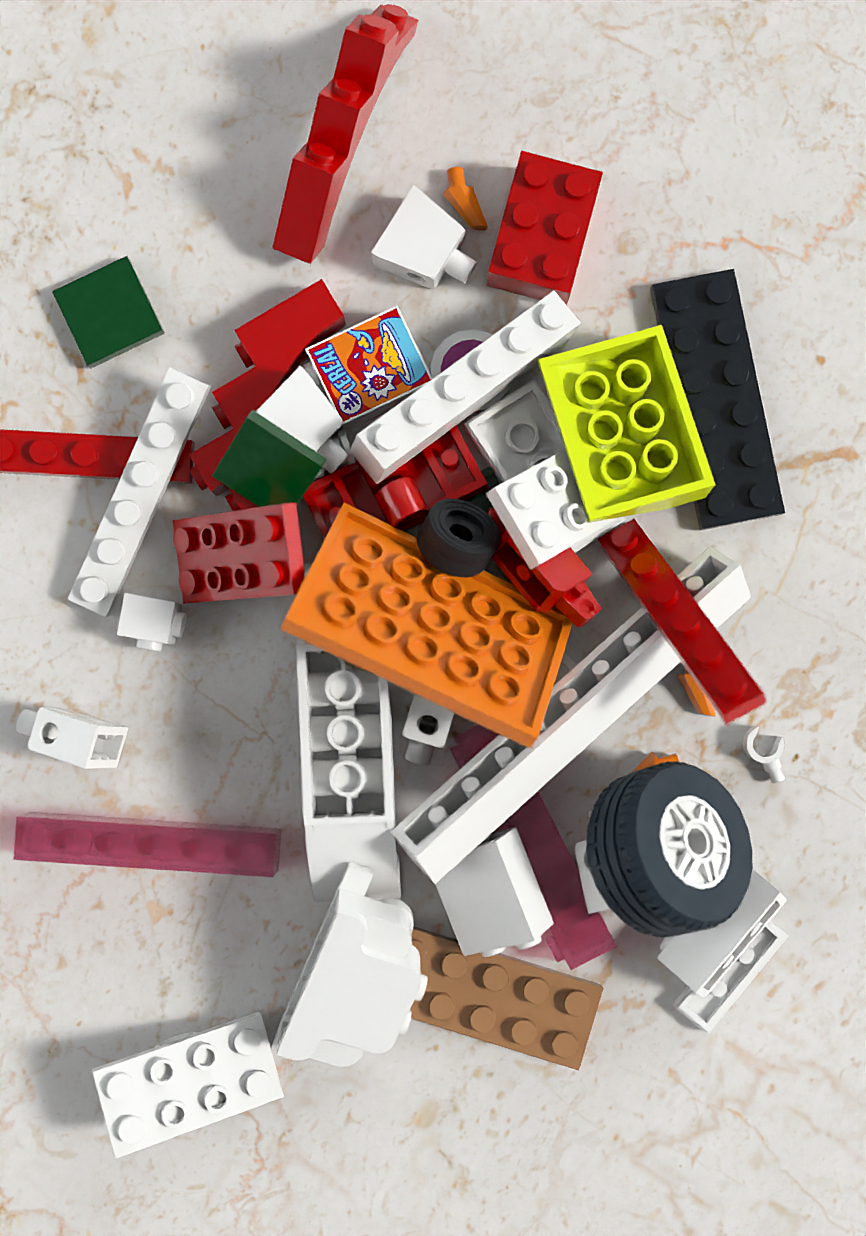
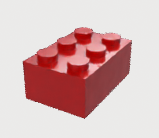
[486,150,603,305]

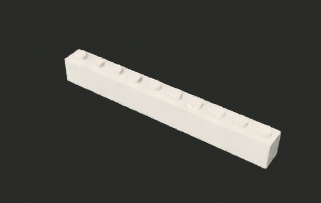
[391,546,751,884]

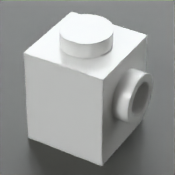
[117,593,186,651]

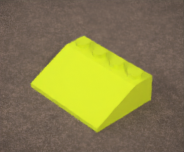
[538,325,715,523]

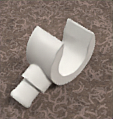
[742,726,785,783]

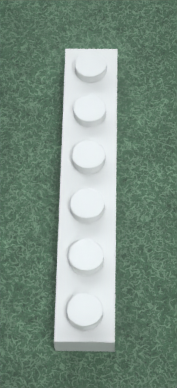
[68,367,211,617]

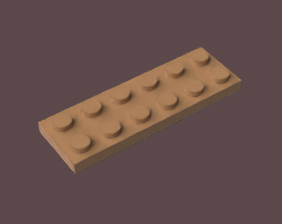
[410,926,604,1071]

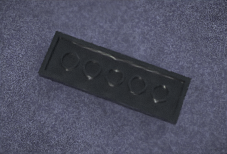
[650,269,785,531]

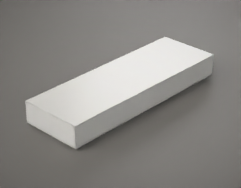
[673,921,789,1035]

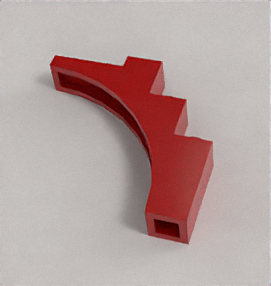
[272,4,419,264]
[189,279,346,511]

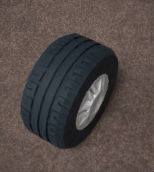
[586,761,753,938]

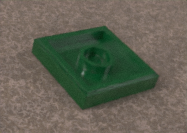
[52,256,165,369]
[212,409,327,507]

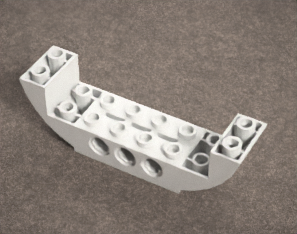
[296,563,401,902]

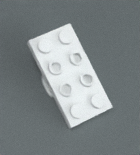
[486,449,618,570]
[91,1012,284,1158]

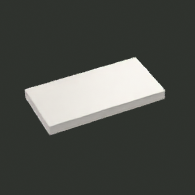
[463,379,626,553]

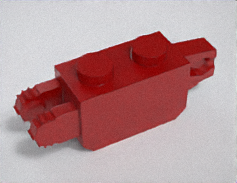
[486,508,602,628]

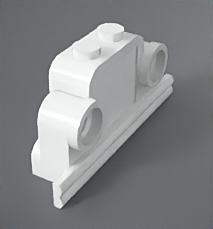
[271,863,427,1067]

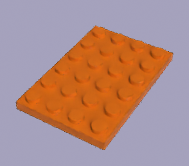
[280,503,572,749]

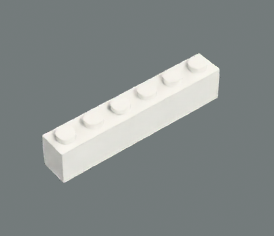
[350,291,581,484]

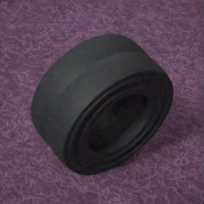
[417,499,500,577]

